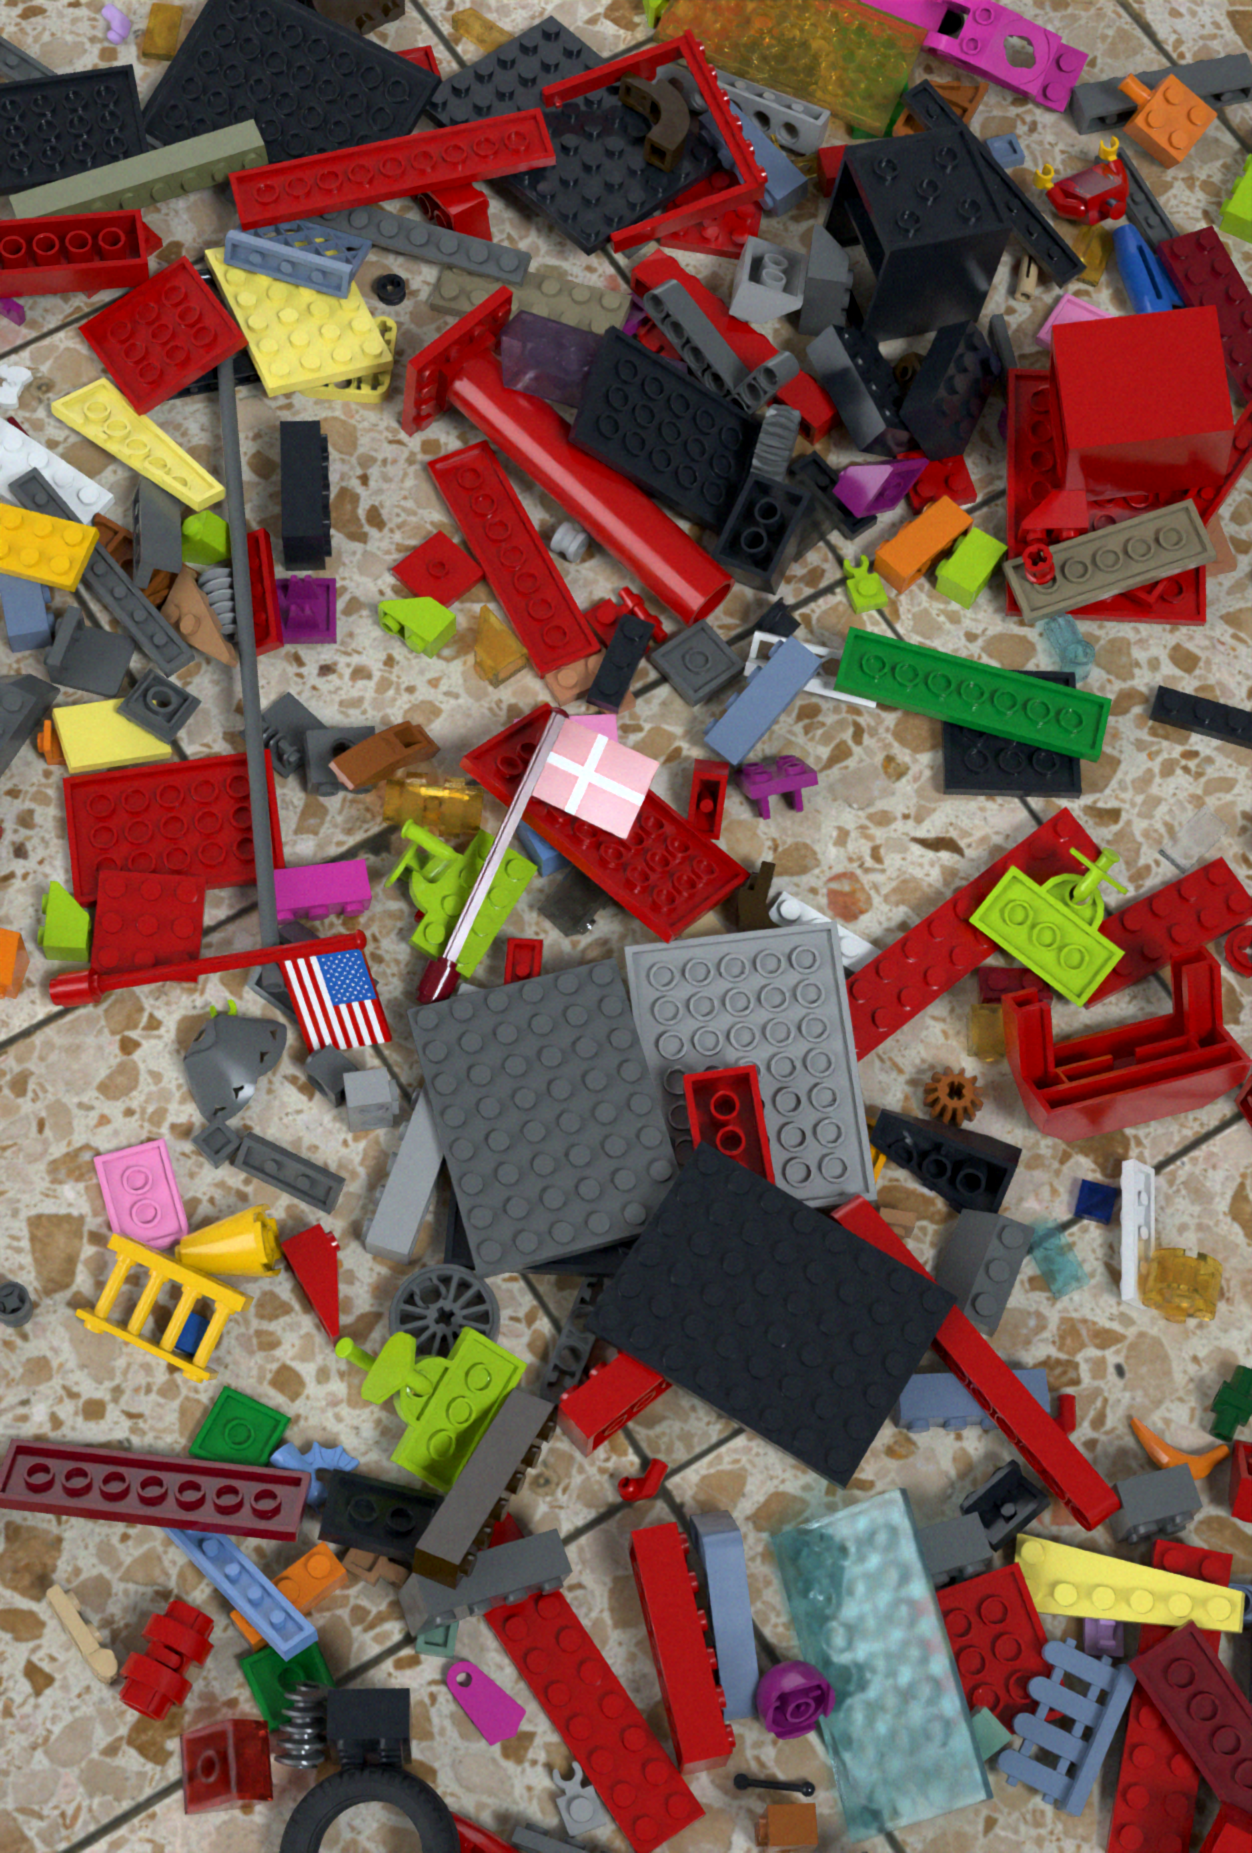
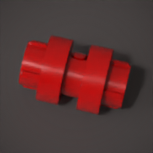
[119,1600,214,1722]

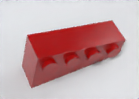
[410,132,492,242]

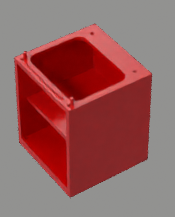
[1039,305,1235,501]

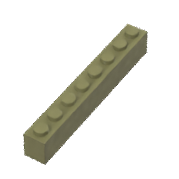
[9,119,269,219]

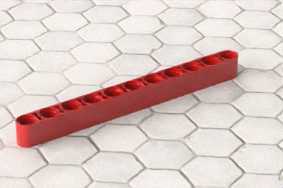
[828,1194,1121,1532]

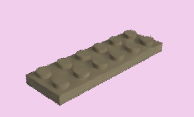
[430,266,633,351]
[1003,498,1217,625]

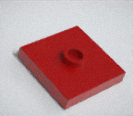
[391,530,485,609]

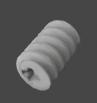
[197,568,238,643]

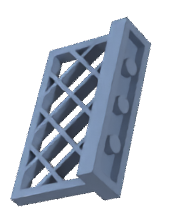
[223,219,372,299]

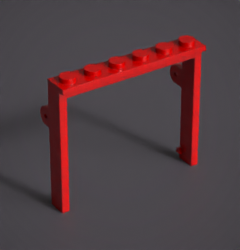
[541,28,768,254]

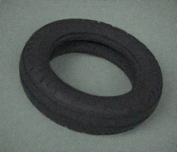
[279,1764,461,1853]

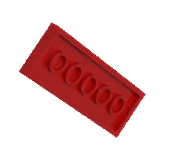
[1083,856,1252,1010]

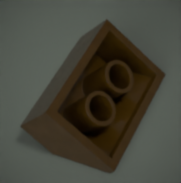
[306,0,405,36]

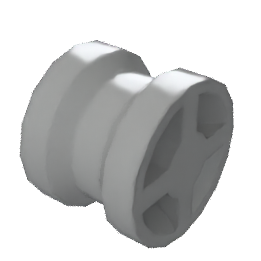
[550,521,591,563]

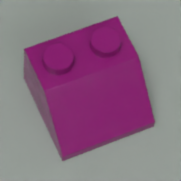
[832,458,929,518]

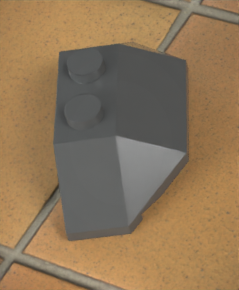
[0,674,61,778]

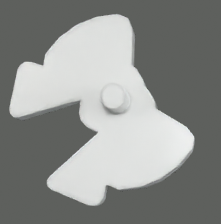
[0,364,33,410]

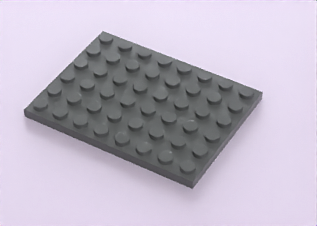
[406,957,680,1280]

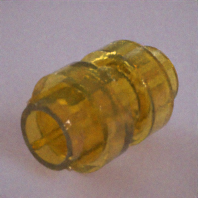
[383,771,484,840]

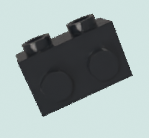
[959,1459,1051,1553]

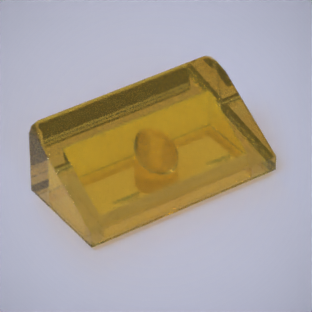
[452,7,515,54]
[1072,223,1114,288]

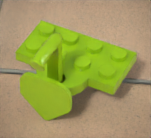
[383,819,538,982]
[969,847,1129,1008]
[335,1326,528,1495]

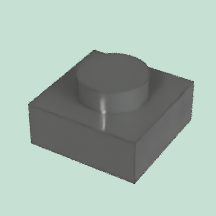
[191,1117,242,1170]

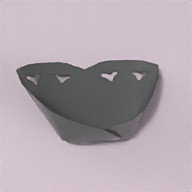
[183,1014,287,1123]

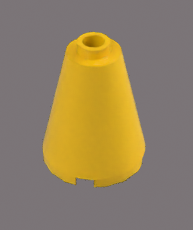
[175,1203,282,1278]

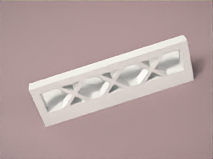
[743,630,877,708]

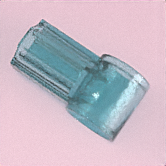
[1043,612,1096,683]

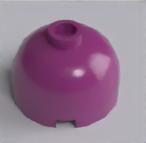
[755,1660,836,1740]

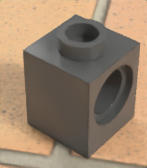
[304,1043,360,1108]

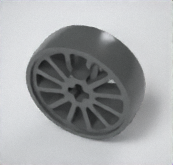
[388,1264,501,1359]

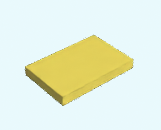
[52,698,172,774]

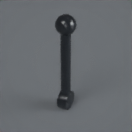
[733,1773,816,1797]

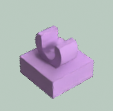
[1083,1618,1124,1660]

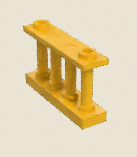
[75,1233,255,1384]

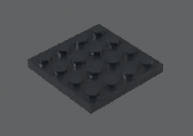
[941,670,1082,799]

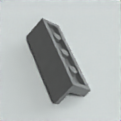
[132,476,182,589]

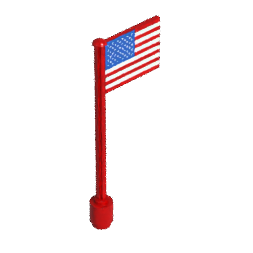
[49,929,392,1055]

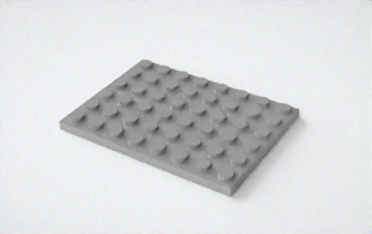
[624,921,878,1210]

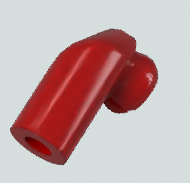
[1053,1394,1077,1437]
[617,1458,669,1503]

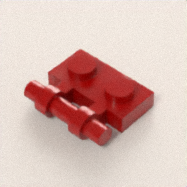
[583,586,668,655]

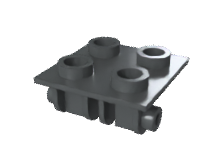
[238,692,329,779]

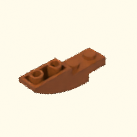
[328,720,441,791]

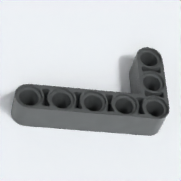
[643,279,800,416]

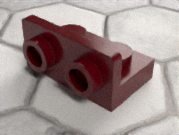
[977,967,1053,1015]

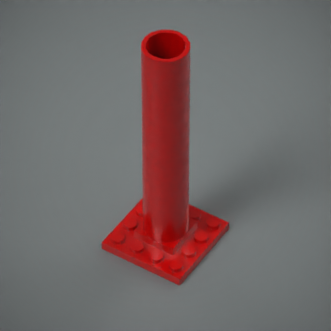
[401,285,735,628]

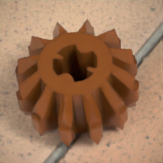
[923,1066,984,1128]

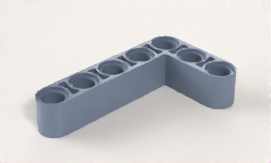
[690,1510,759,1721]

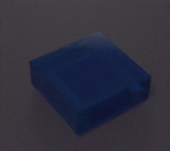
[1073,1179,1118,1225]

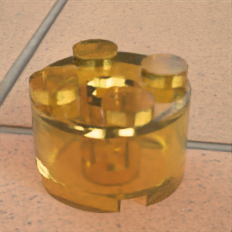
[1142,1248,1223,1324]

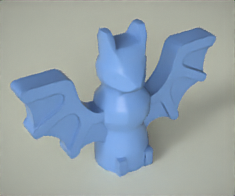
[270,1442,360,1516]

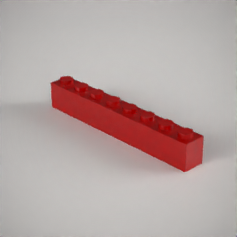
[630,248,841,446]

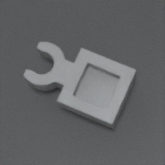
[552,1761,607,1838]

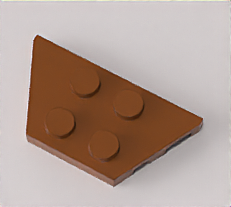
[892,80,990,137]
[84,512,201,607]

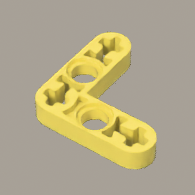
[298,316,397,404]

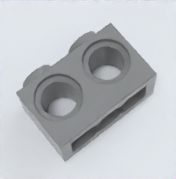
[343,1067,399,1133]

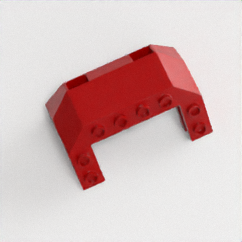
[1001,944,1252,1143]

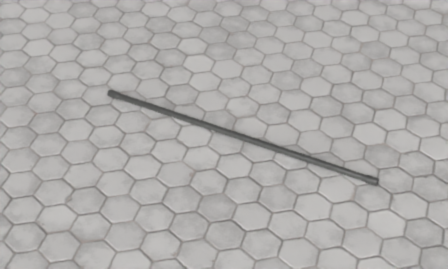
[217,312,285,992]

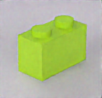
[935,527,1008,610]

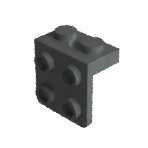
[43,605,136,698]

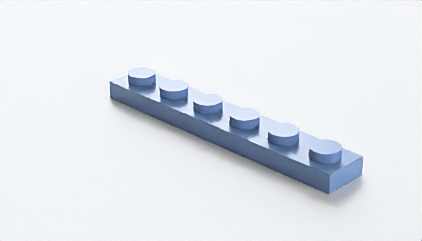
[160,1527,318,1661]

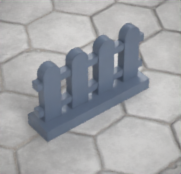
[996,1637,1137,1817]

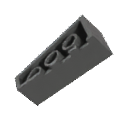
[397,1528,573,1638]

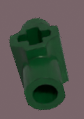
[1209,1365,1252,1443]

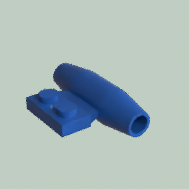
[1112,224,1187,314]

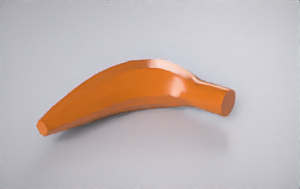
[1130,1417,1230,1481]

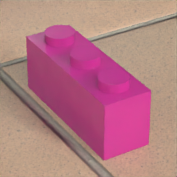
[274,859,372,925]

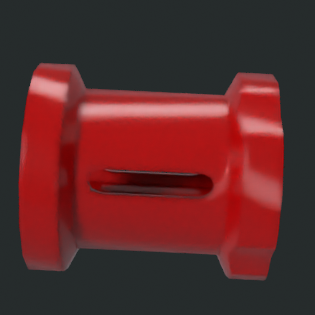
[1022,543,1055,585]

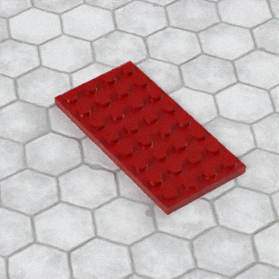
[459,702,751,944]

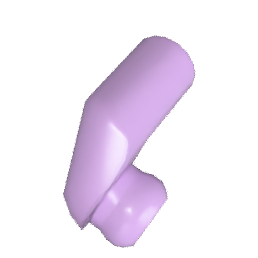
[102,3,131,45]

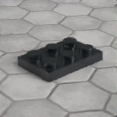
[317,1468,444,1563]

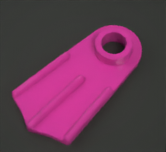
[446,1661,526,1746]

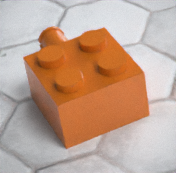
[1117,73,1218,170]

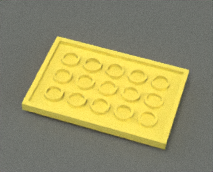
[205,231,394,397]

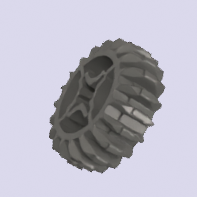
[750,404,801,483]

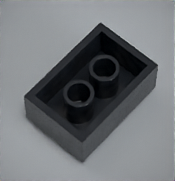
[711,471,816,595]

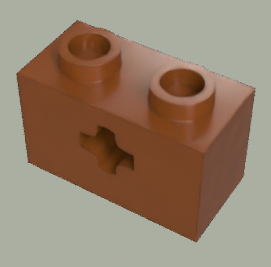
[754,1803,818,1853]

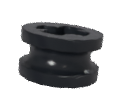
[377,274,406,306]

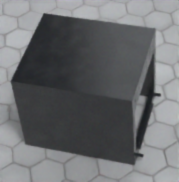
[823,124,1013,343]

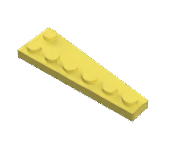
[51,377,225,512]
[1014,1533,1245,1633]

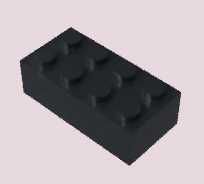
[899,319,1002,462]
[805,324,918,459]
[280,420,332,571]
[327,1688,413,1770]

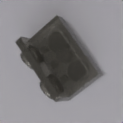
[537,865,615,938]

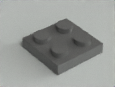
[650,618,746,708]

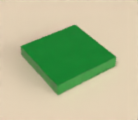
[188,1386,292,1468]
[239,1641,337,1735]

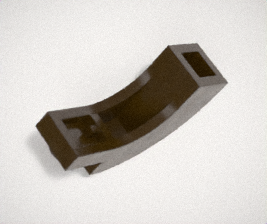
[618,70,690,173]
[735,860,779,933]

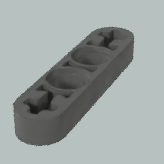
[540,1277,612,1409]

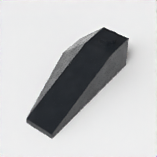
[869,1108,1022,1214]

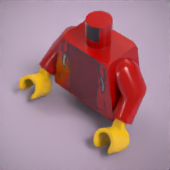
[1032,136,1130,226]

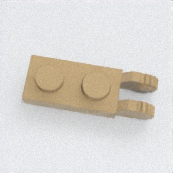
[46,1583,119,1685]

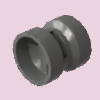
[0,1281,34,1328]

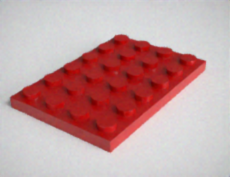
[63,749,286,908]

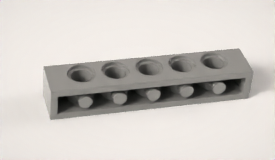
[651,58,832,157]

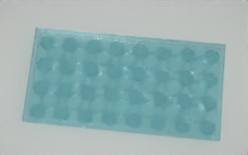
[771,1487,994,1843]

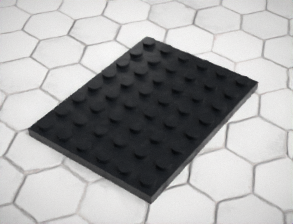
[142,0,442,206]
[423,15,723,256]
[583,1140,958,1491]

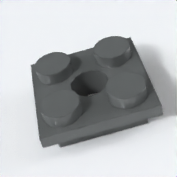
[116,668,202,745]

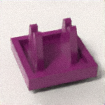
[276,575,337,644]
[733,755,819,820]

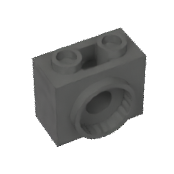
[301,726,379,797]

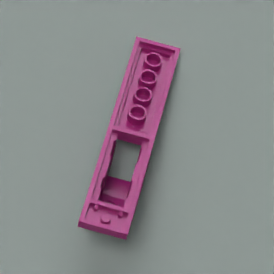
[807,0,1089,114]

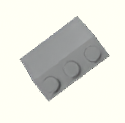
[729,235,808,324]

